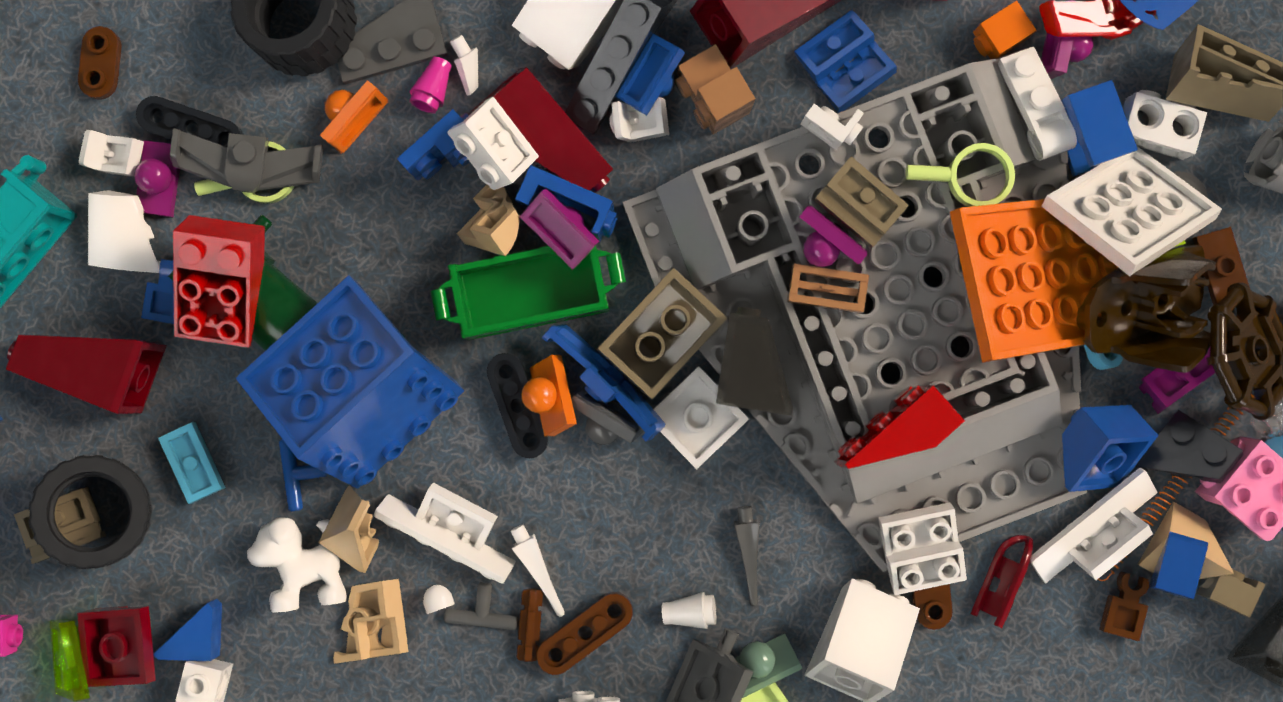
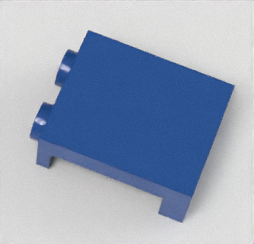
[515,165,618,243]

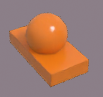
[320,80,388,154]
[521,354,577,436]

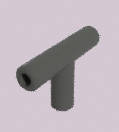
[444,582,518,631]

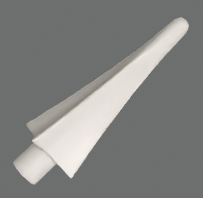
[511,524,564,617]

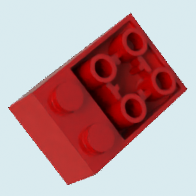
[173,215,265,348]
[834,385,965,469]

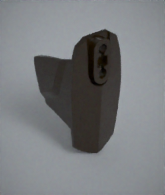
[1076,245,1216,373]

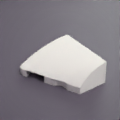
[88,190,160,273]

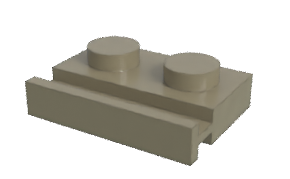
[814,156,909,249]
[14,487,106,564]

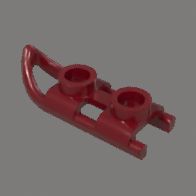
[970,535,1033,628]

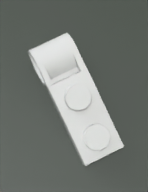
[998,46,1077,161]

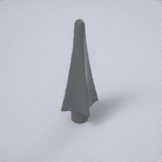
[734,506,760,606]

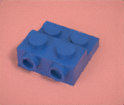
[397,109,470,181]

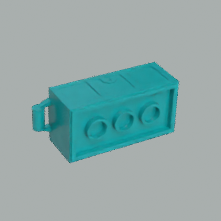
[0,155,77,308]

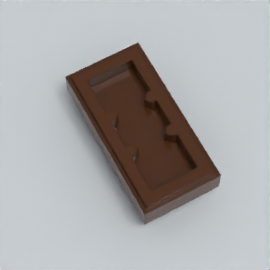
[1192,227,1251,306]

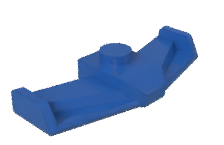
[542,324,666,442]

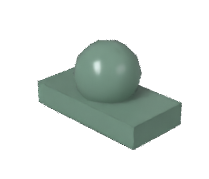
[735,634,802,698]

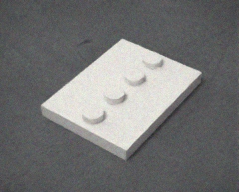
[1042,146,1222,276]

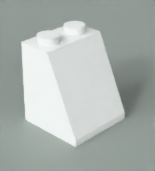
[512,0,623,70]
[804,579,920,702]

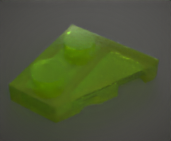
[49,619,90,701]

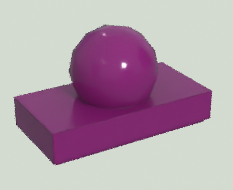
[1041,0,1094,79]
[134,140,180,218]
[520,188,600,270]
[799,205,868,268]

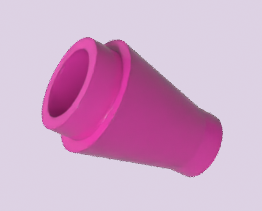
[410,56,452,114]

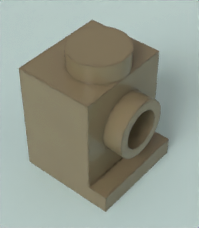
[1197,569,1266,618]

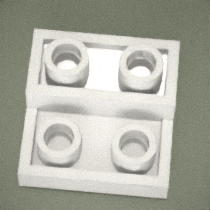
[878,502,967,595]

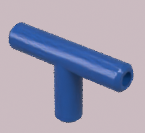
[279,439,328,512]

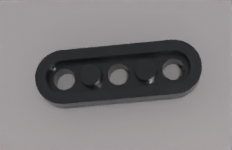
[136,96,244,147]
[487,353,549,458]

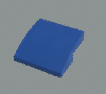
[794,10,897,113]

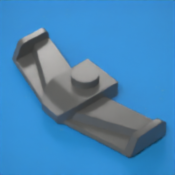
[170,128,324,193]

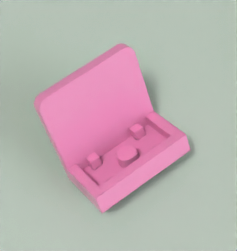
[1195,436,1283,541]

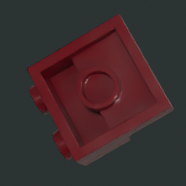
[77,606,156,687]

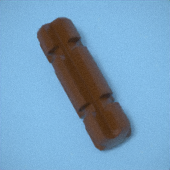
[516,588,543,662]

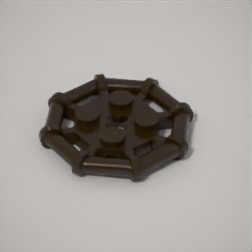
[1206,282,1283,421]

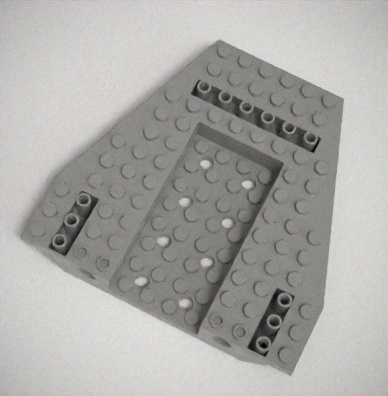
[622,48,1087,572]

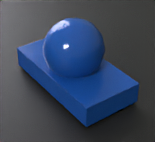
[615,34,685,116]

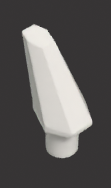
[450,35,478,96]

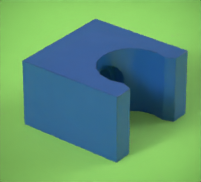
[1061,80,1138,177]

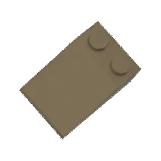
[597,268,727,401]

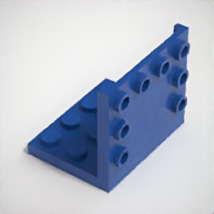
[236,275,465,489]

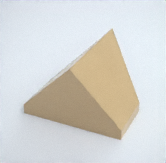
[318,485,379,573]
[1138,502,1234,579]

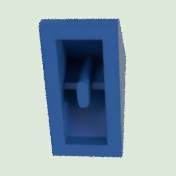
[1149,531,1208,599]
[153,599,222,661]

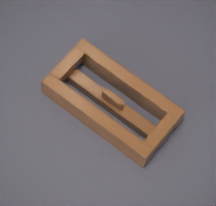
[787,263,869,313]

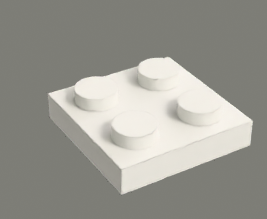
[653,366,749,470]

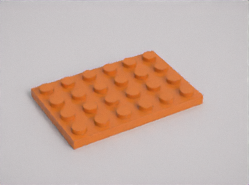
[950,199,1119,363]

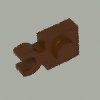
[1099,571,1149,641]

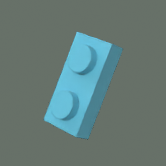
[158,422,226,504]

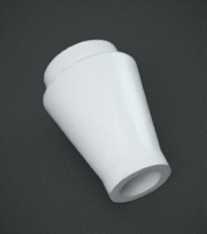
[662,592,717,629]

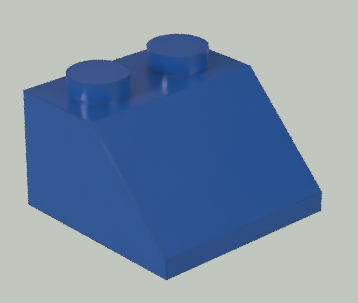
[1062,405,1159,492]

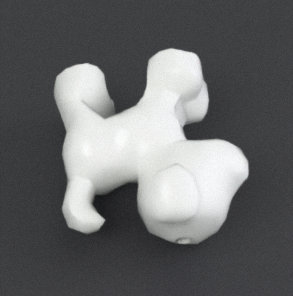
[247,517,347,613]

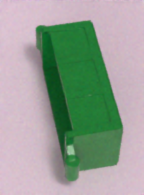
[430,246,626,341]

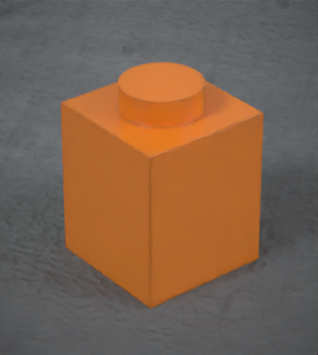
[973,0,1037,59]

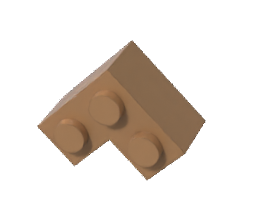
[675,44,755,134]

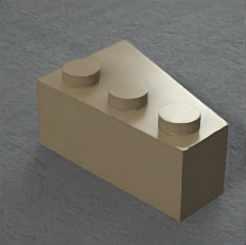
[1165,24,1283,122]

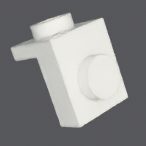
[610,97,669,142]
[79,130,144,177]

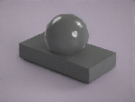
[572,388,644,445]

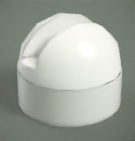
[423,585,455,614]

